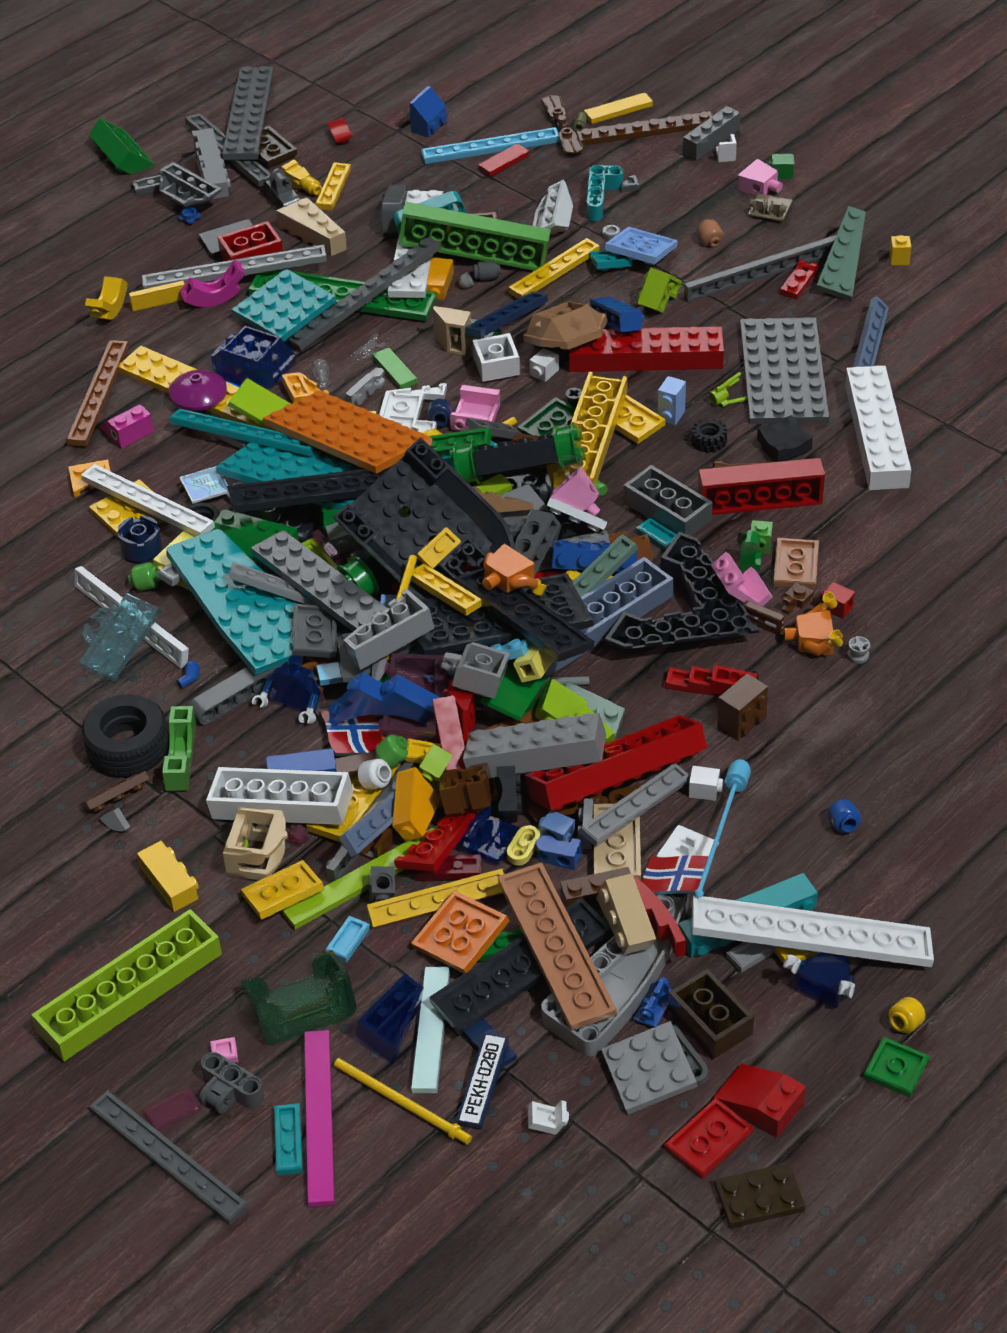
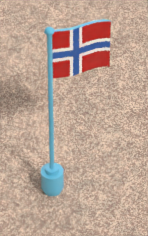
[642,759,751,898]

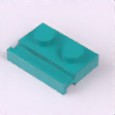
[589,250,633,271]

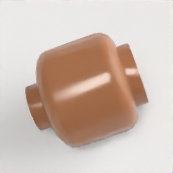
[697,219,723,247]

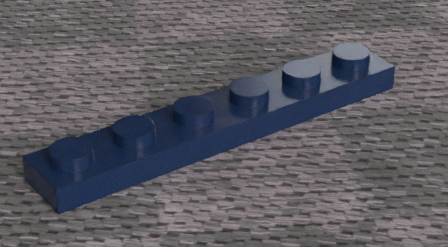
[465,291,548,339]

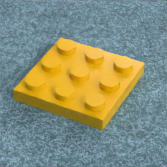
[89,479,164,538]

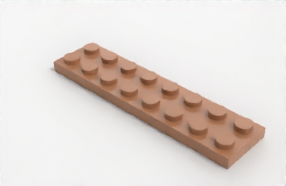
[498,862,617,1031]

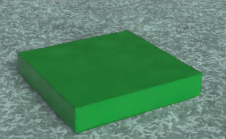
[863,1037,930,1098]

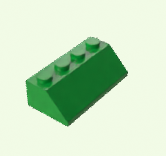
[89,118,155,174]
[212,509,299,571]

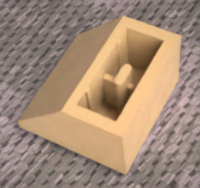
[433,306,472,356]

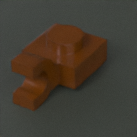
[781,582,814,615]

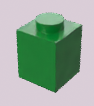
[768,154,794,179]

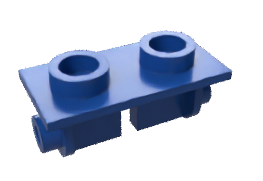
[634,977,673,1027]

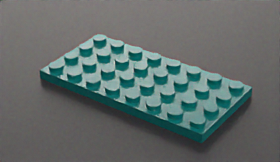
[216,442,364,510]

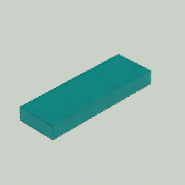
[274,1104,303,1175]

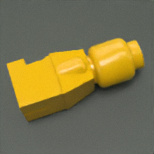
[281,160,322,195]

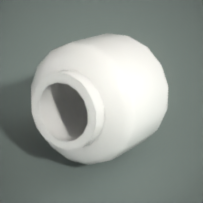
[358,759,391,790]

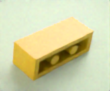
[137,841,199,912]

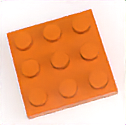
[411,891,510,974]

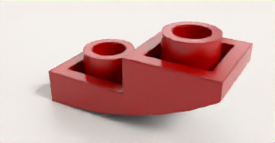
[327,118,352,144]

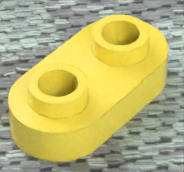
[507,825,540,865]

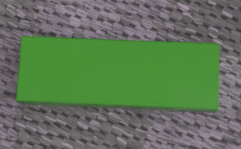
[373,348,417,389]

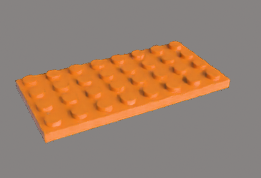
[263,391,432,474]

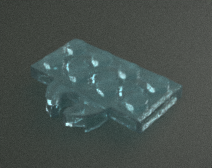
[79,593,162,682]

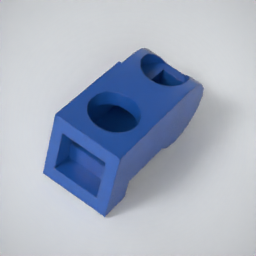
[536,835,582,870]

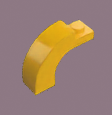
[85,276,128,320]

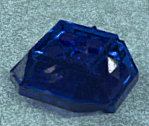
[211,326,296,388]

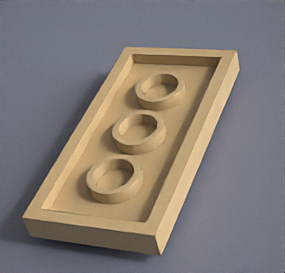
[594,804,641,881]

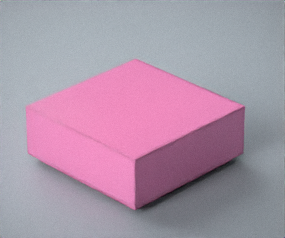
[210,1037,239,1063]

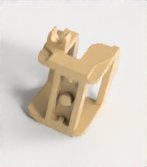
[223,807,288,881]

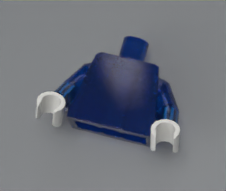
[252,656,321,724]
[783,952,856,1009]

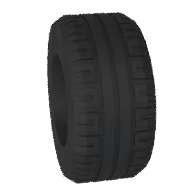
[82,694,170,777]

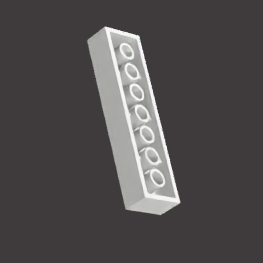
[845,366,911,490]

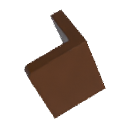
[360,828,393,860]

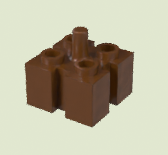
[439,763,494,816]

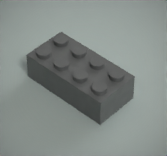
[624,465,713,536]

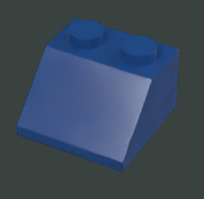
[409,86,448,138]

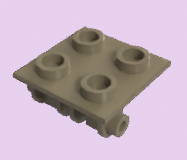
[748,193,793,222]

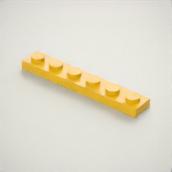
[508,238,600,299]
[366,869,504,929]

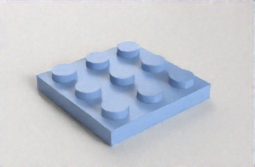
[605,227,678,265]

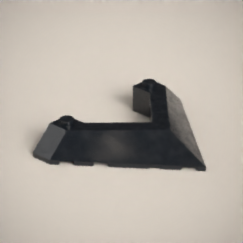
[605,532,759,650]

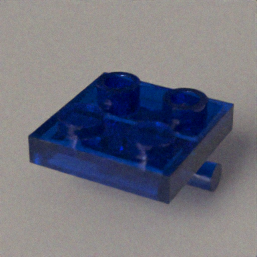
[458,806,520,865]

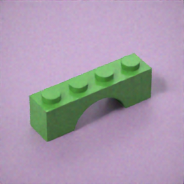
[162,706,196,791]

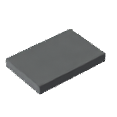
[293,604,337,658]

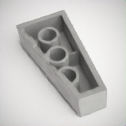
[344,589,434,670]

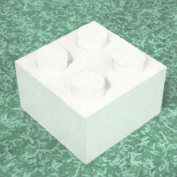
[473,333,520,382]

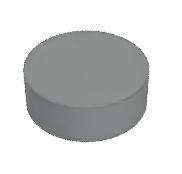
[602,225,620,241]

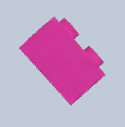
[99,404,154,449]

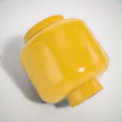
[888,997,926,1033]

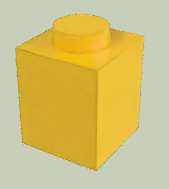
[889,235,911,265]

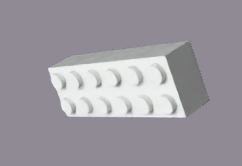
[206,767,353,825]

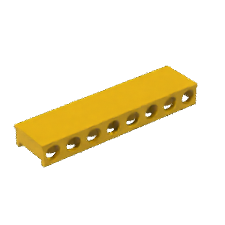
[553,372,627,489]

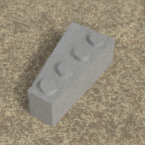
[192,128,231,199]

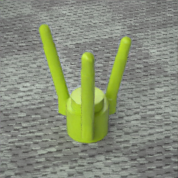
[708,372,747,407]

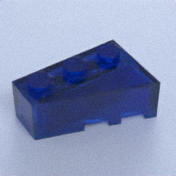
[356,973,424,1064]

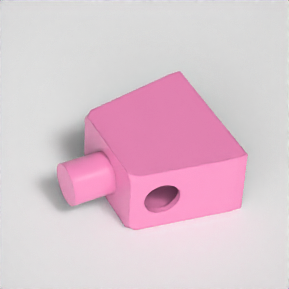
[737,159,783,196]
[550,467,600,516]

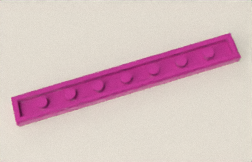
[304,1030,335,1207]

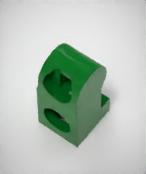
[739,530,762,571]

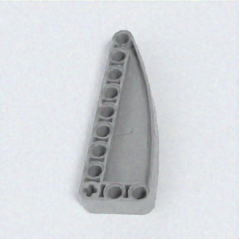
[541,893,689,1056]

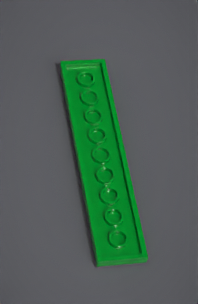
[249,270,437,321]

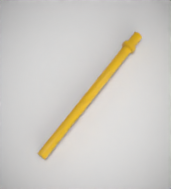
[334,1058,472,1145]

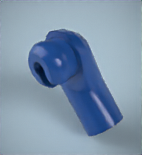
[176,661,200,689]

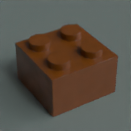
[717,673,768,741]

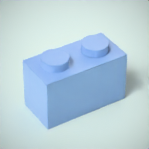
[658,376,686,425]

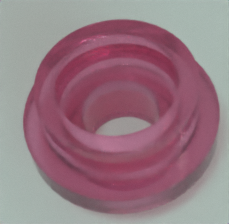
[288,824,310,845]

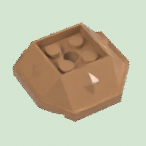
[523,301,607,350]

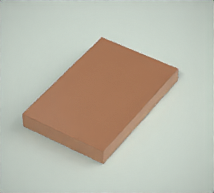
[773,538,819,589]

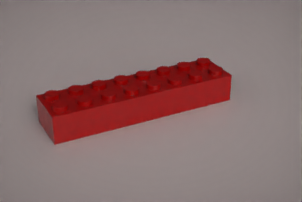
[569,326,724,372]
[525,715,707,811]

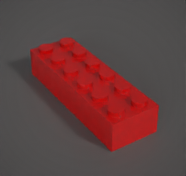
[698,458,825,515]

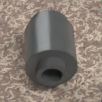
[473,261,501,281]

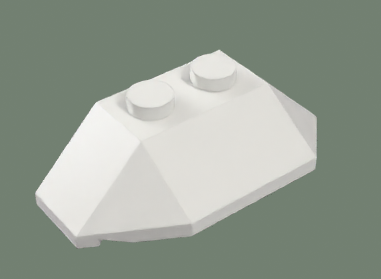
[532,180,573,234]

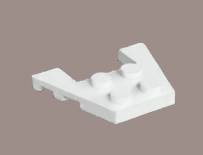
[379,383,447,433]

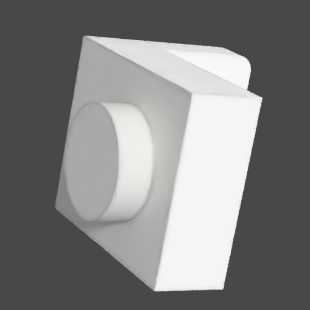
[528,1100,569,1135]

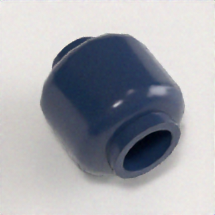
[427,398,453,428]

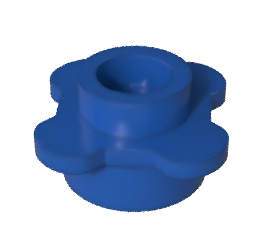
[179,207,201,224]

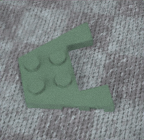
[565,682,625,740]

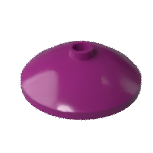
[169,370,227,411]

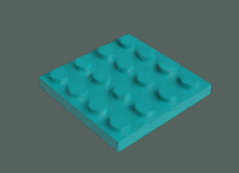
[232,269,337,343]

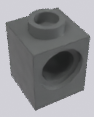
[368,866,395,902]

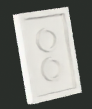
[547,497,607,532]

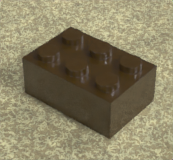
[668,968,754,1059]

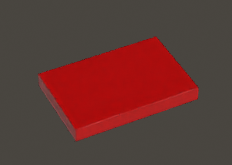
[664,1098,754,1180]

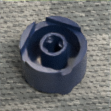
[118,516,162,564]

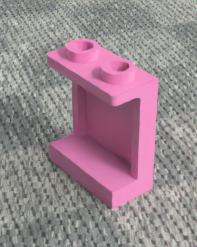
[450,385,500,431]
[711,552,773,607]

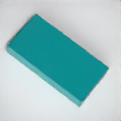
[636,518,677,551]

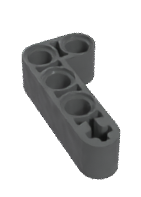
[382,185,408,236]

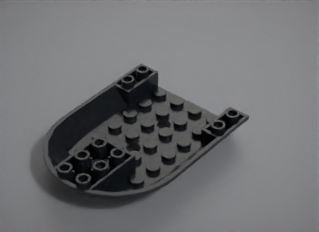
[333,437,515,599]

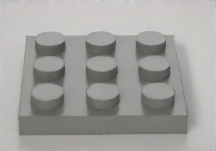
[601,1021,698,1115]

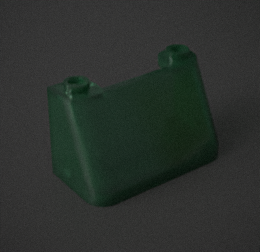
[241,950,356,1044]

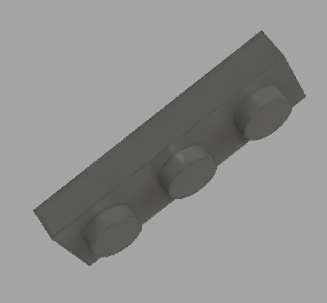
[465,417,521,441]

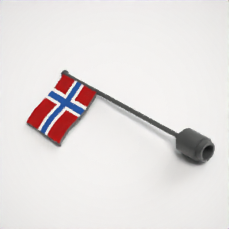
[315,704,510,756]

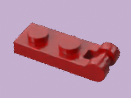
[780,259,818,300]

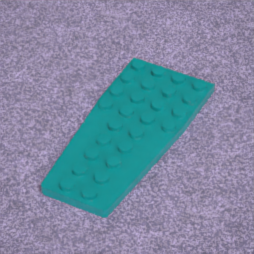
[166,529,303,675]

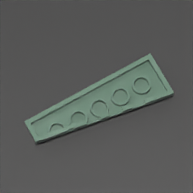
[816,206,866,301]

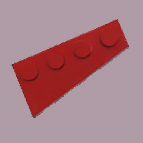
[394,808,478,872]

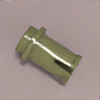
[572,112,587,131]

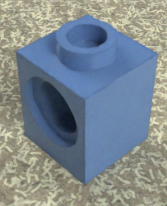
[538,810,575,842]

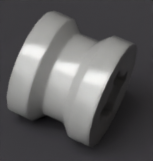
[847,636,870,664]

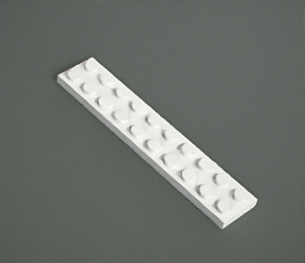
[388,190,443,298]
[692,895,934,967]

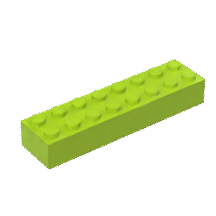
[31,909,222,1061]

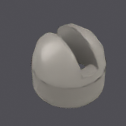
[458,272,474,289]

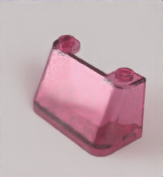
[379,654,448,744]

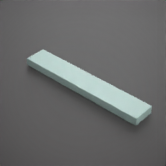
[411,967,450,1093]

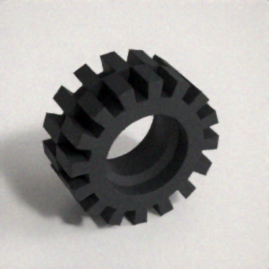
[691,418,728,453]

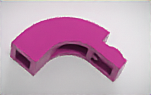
[180,260,245,307]

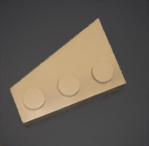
[596,873,656,954]

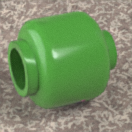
[128,562,161,592]
[375,734,408,768]

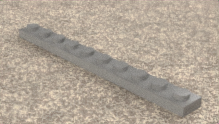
[142,245,327,289]

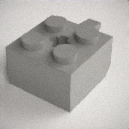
[441,642,510,699]

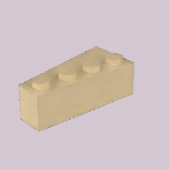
[276,197,347,256]

